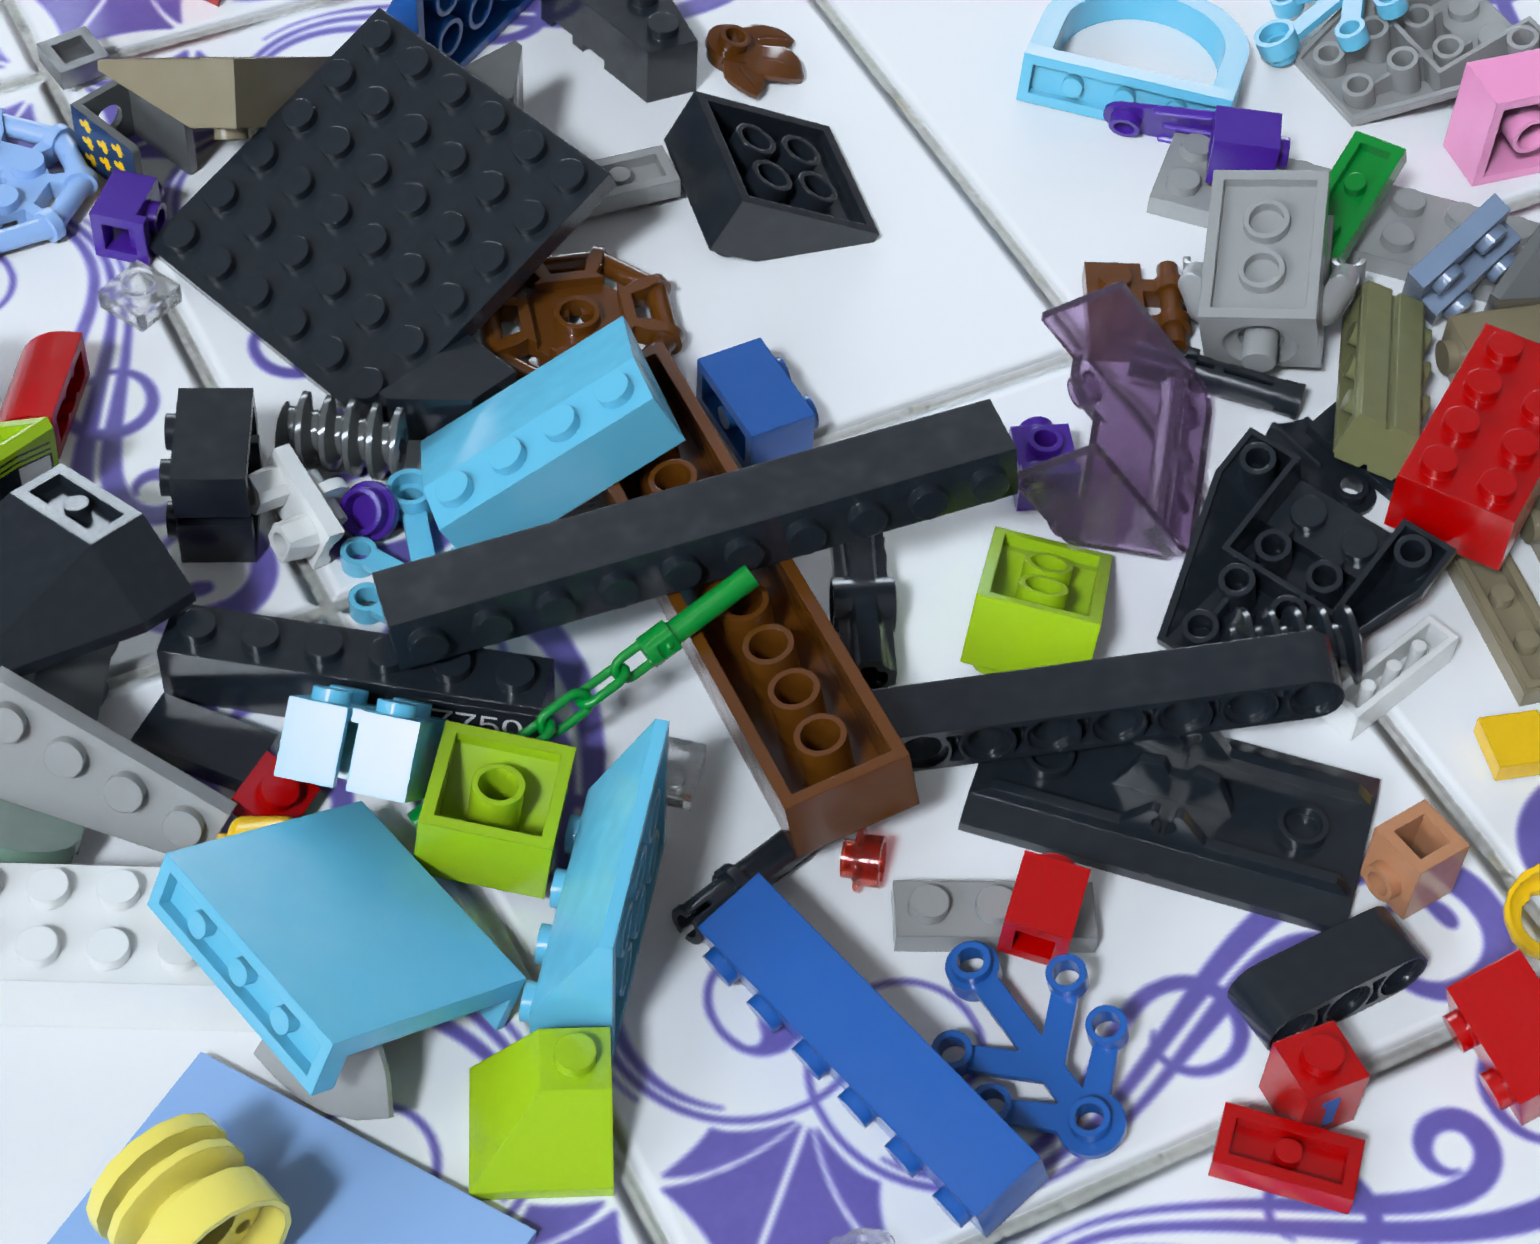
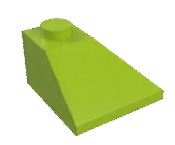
[469,1027,614,1200]

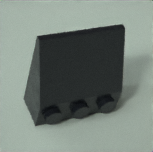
[664,91,880,261]

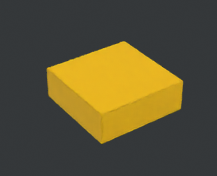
[1473,710,1540,781]

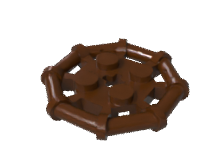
[479,245,685,381]

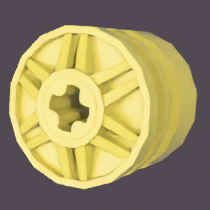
[86,1113,292,1244]

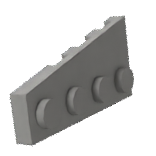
[0,666,237,854]

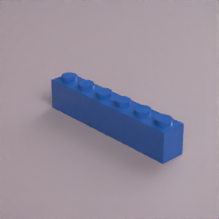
[697,872,1049,1238]

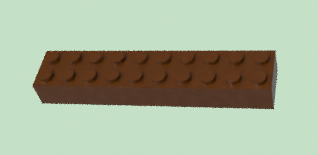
[599,341,920,858]

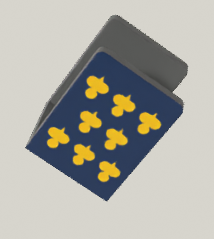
[70,80,198,181]

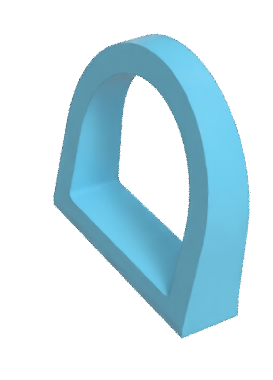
[1016,0,1249,121]

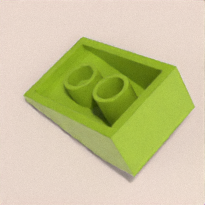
[960,526,1113,674]

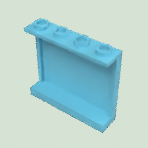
[147,801,526,1096]

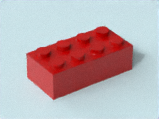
[1384,323,1540,571]

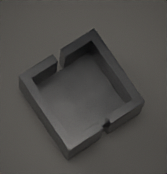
[159,388,263,563]

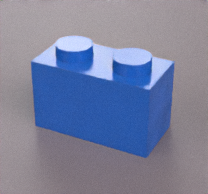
[696,338,819,468]

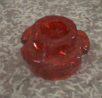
[840,828,887,893]

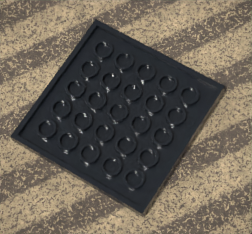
[149,7,617,418]

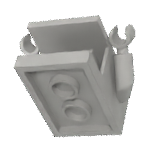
[1178,170,1366,372]

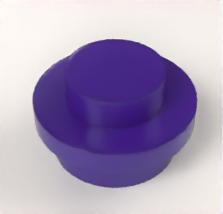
[340,481,399,542]

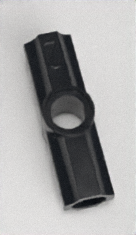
[829,533,897,690]

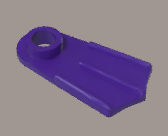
[1103,101,1215,144]

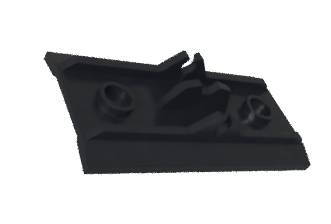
[958,731,1380,932]

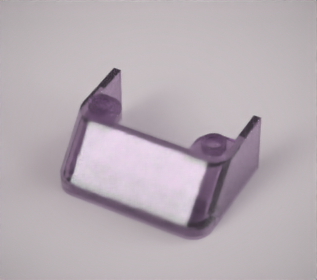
[1018,280,1212,561]

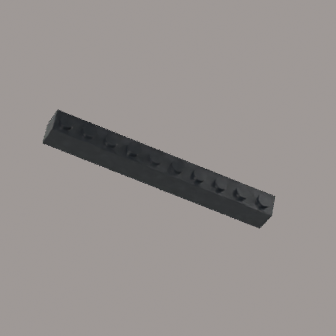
[372,398,1018,671]

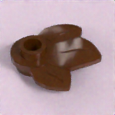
[705,24,804,99]

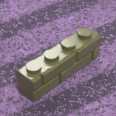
[1333,280,1432,481]

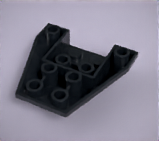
[1157,427,1457,649]
[0,463,196,677]

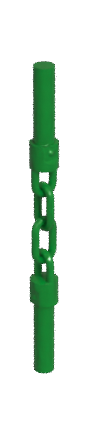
[407,565,760,829]

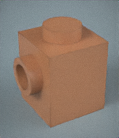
[1359,799,1470,920]

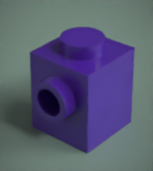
[1205,105,1291,183]

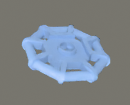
[0,108,98,253]

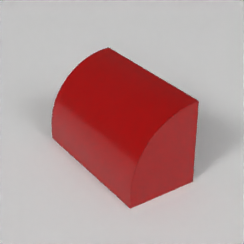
[0,331,90,459]

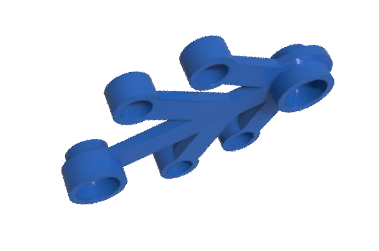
[931,941,1129,1159]

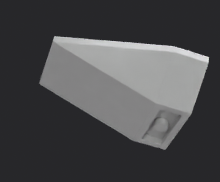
[1294,0,1540,127]

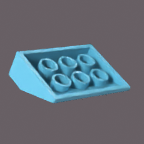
[420,316,685,549]
[519,719,669,1065]

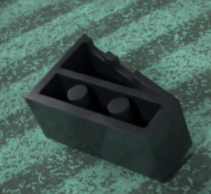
[541,0,698,103]

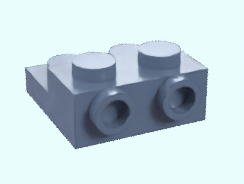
[1402,193,1522,326]

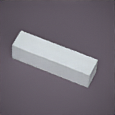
[1321,615,1459,741]

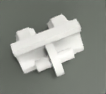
[247,443,350,570]

